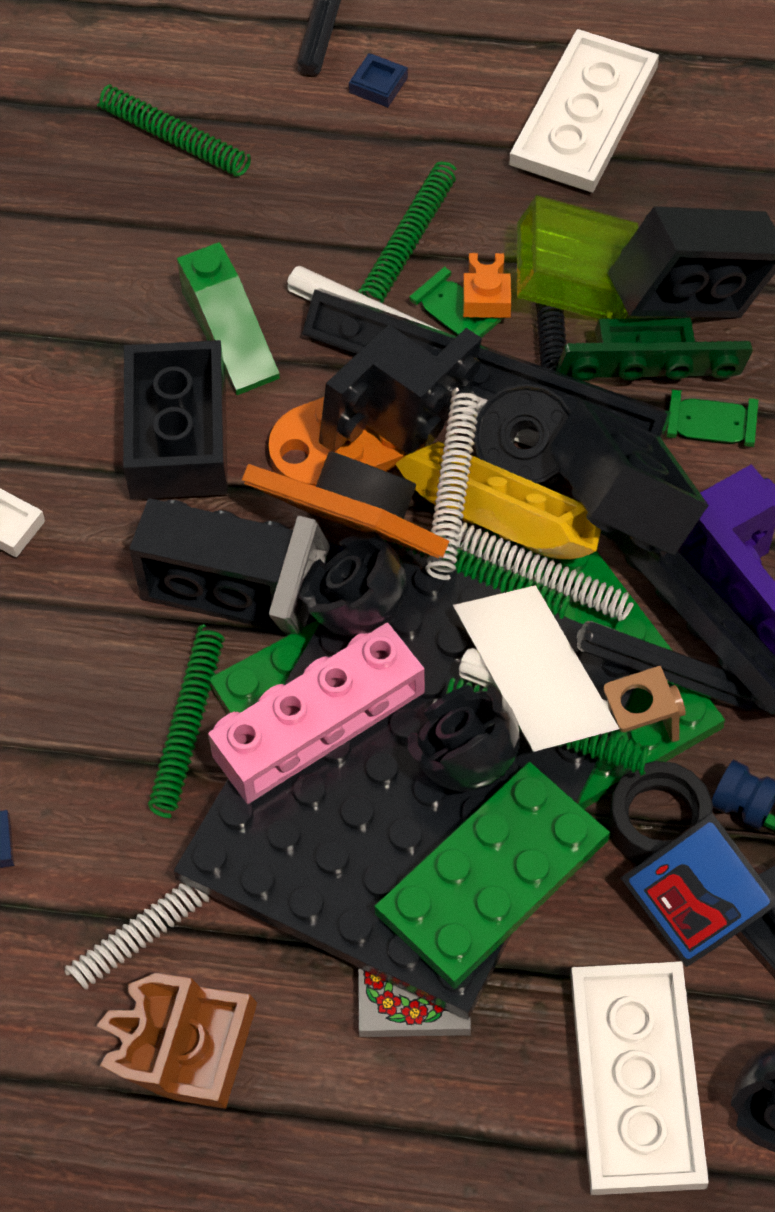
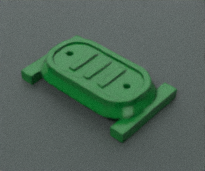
[409,266,504,338]
[667,389,759,447]

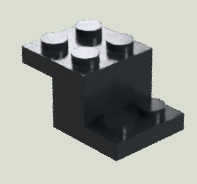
[319,325,482,455]

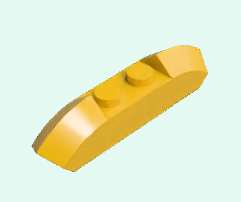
[395,441,601,559]

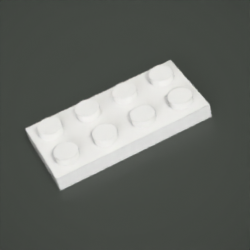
[509,29,659,193]
[570,962,709,1195]

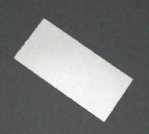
[453,585,619,752]

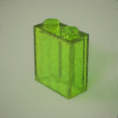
[517,195,639,319]

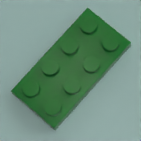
[375,761,610,989]

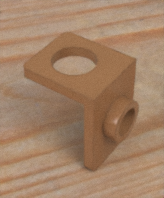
[604,666,686,742]

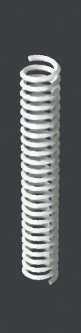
[425,388,481,580]
[443,522,634,621]
[65,883,209,989]

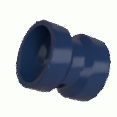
[712,759,775,831]

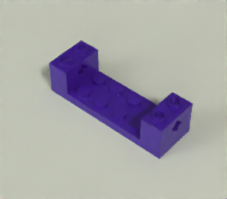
[678,464,775,655]

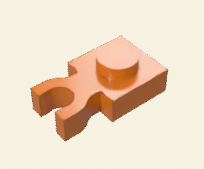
[463,253,511,318]

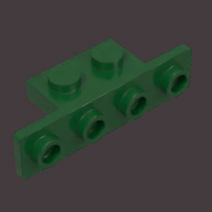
[556,318,753,381]

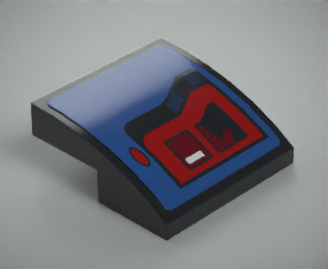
[620,813,775,967]

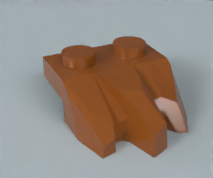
[97,973,257,1109]

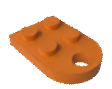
[269,397,425,486]

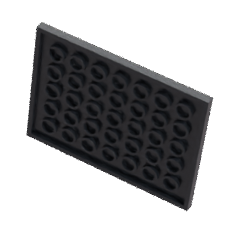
[173,539,639,1020]

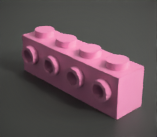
[208,622,425,804]

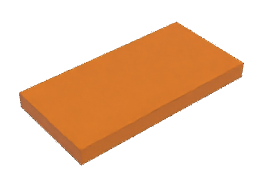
[242,464,450,559]

